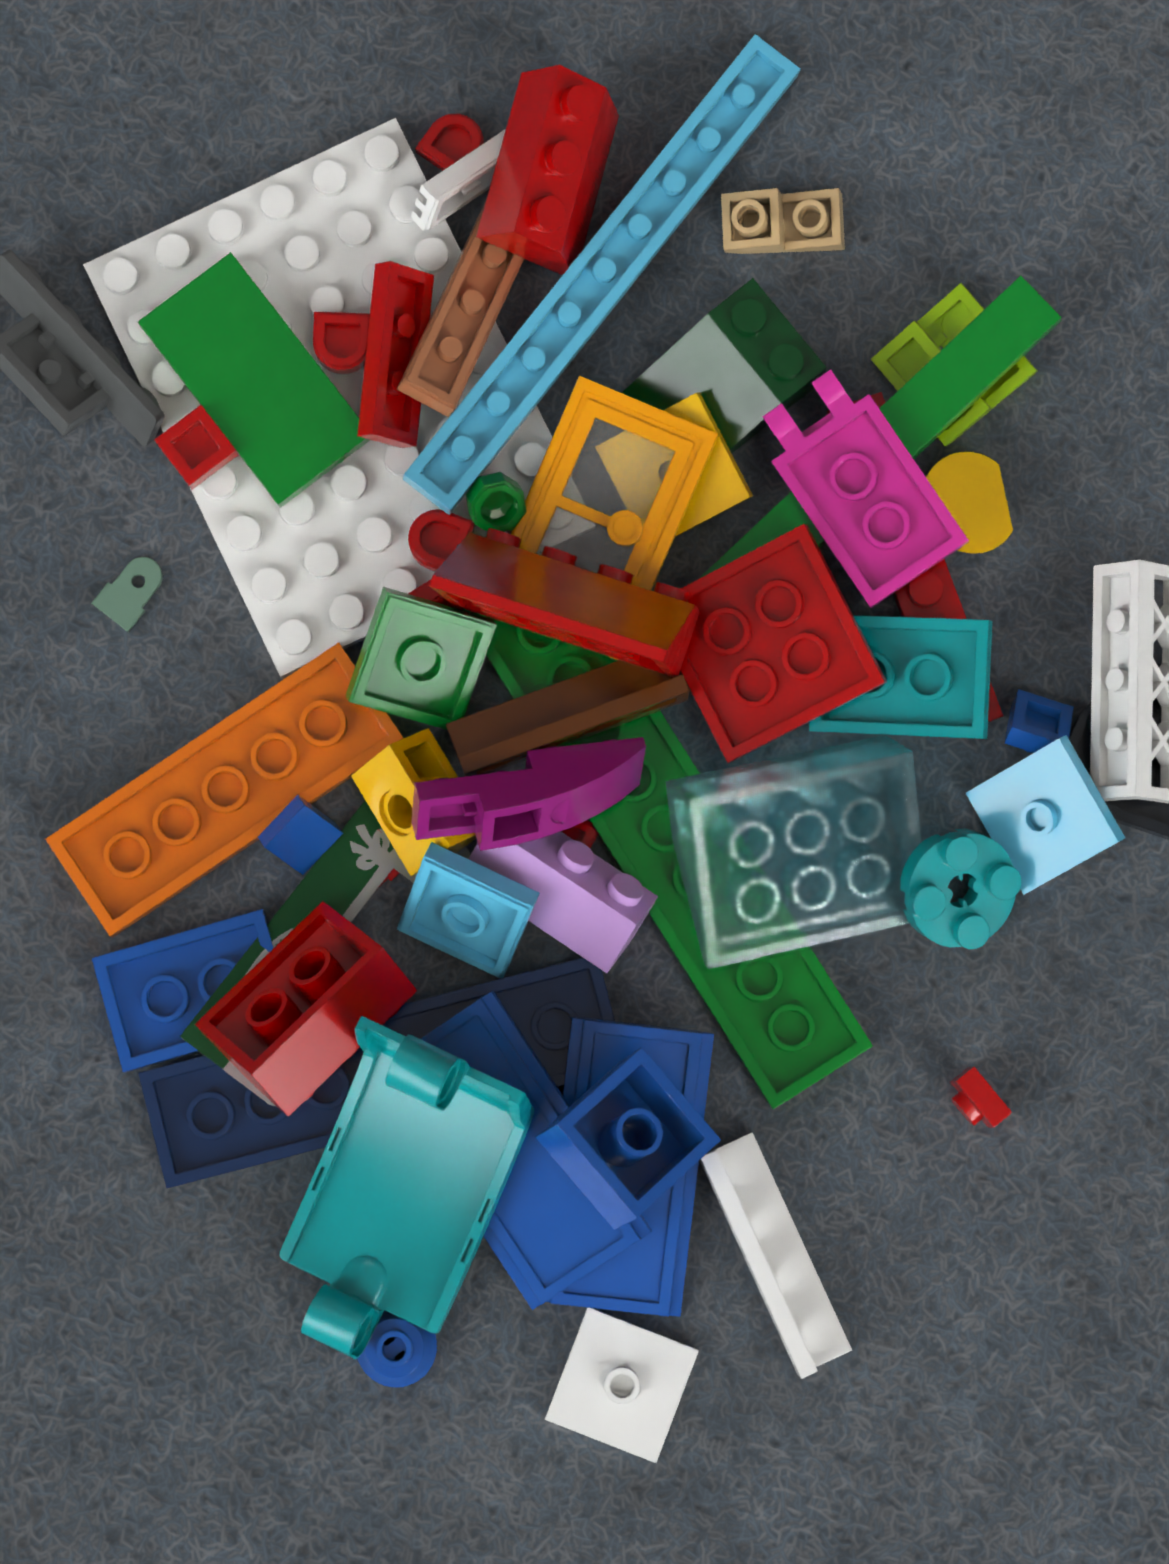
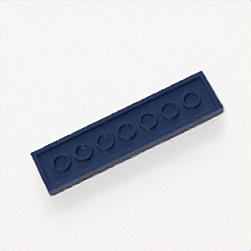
[138,958,615,1188]

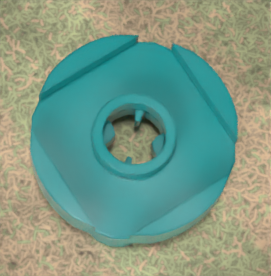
[900,828,1021,949]

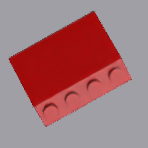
[429,528,700,677]

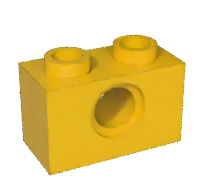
[351,728,476,876]

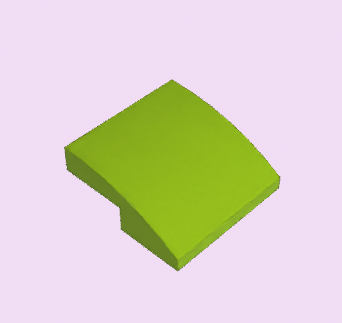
[871,283,1038,447]

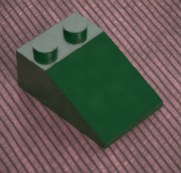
[622,278,827,453]

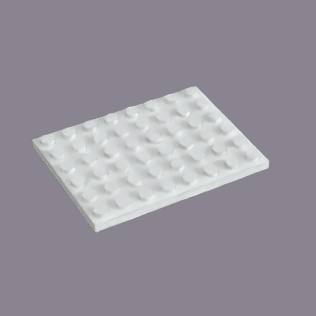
[83,118,596,679]

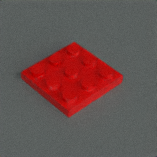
[681,524,887,763]

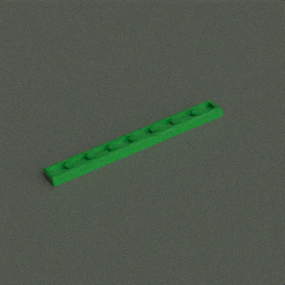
[697,276,1062,580]

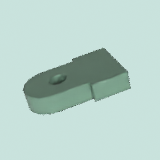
[91,557,163,633]

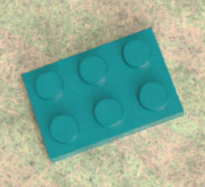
[809,615,993,739]

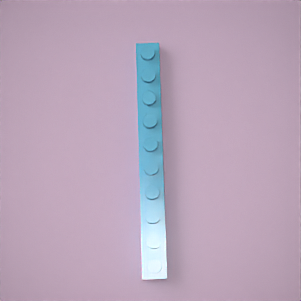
[403,34,801,515]

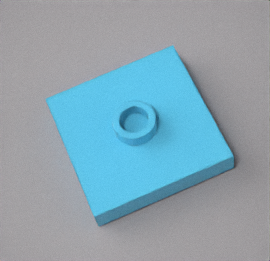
[966,735,1125,895]
[397,842,540,979]

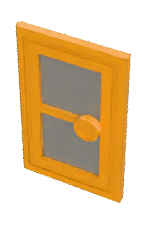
[511,376,719,661]

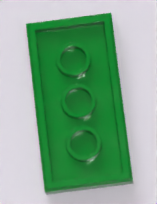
[138,252,370,508]

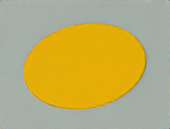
[926,452,1013,554]

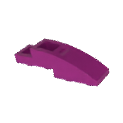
[411,737,646,851]

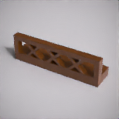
[446,660,689,776]

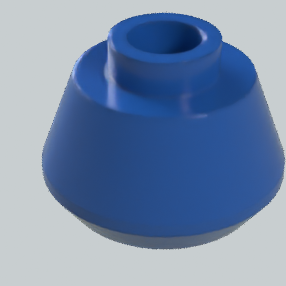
[358,1310,437,1387]

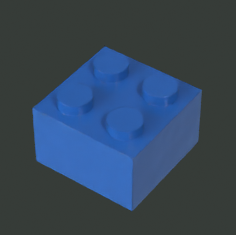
[535,1048,721,1230]

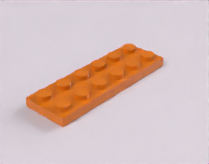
[45,643,404,938]

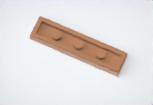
[396,202,524,417]

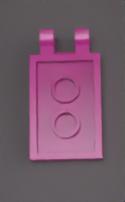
[762,370,969,608]

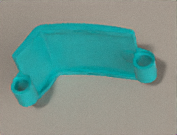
[280,1016,534,1359]

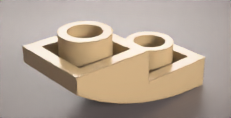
[721,188,845,254]

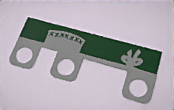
[180,800,471,1106]

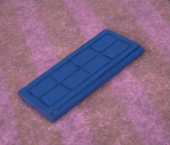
[421,991,652,1310]
[546,1017,714,1317]

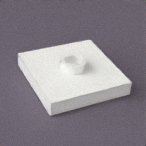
[545,1308,699,1463]

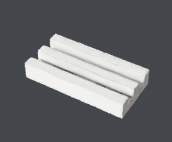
[410,129,506,231]

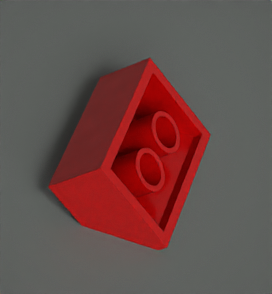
[476,64,619,275]
[195,901,418,1117]

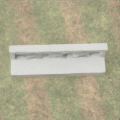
[1090,560,1169,803]
[700,1132,852,1379]

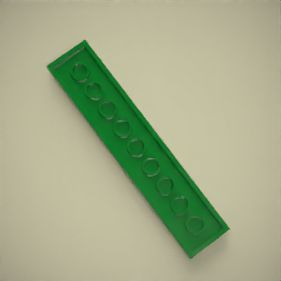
[463,609,873,1110]

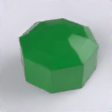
[466,472,526,532]

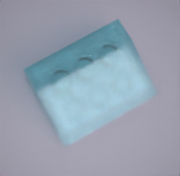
[666,735,921,969]

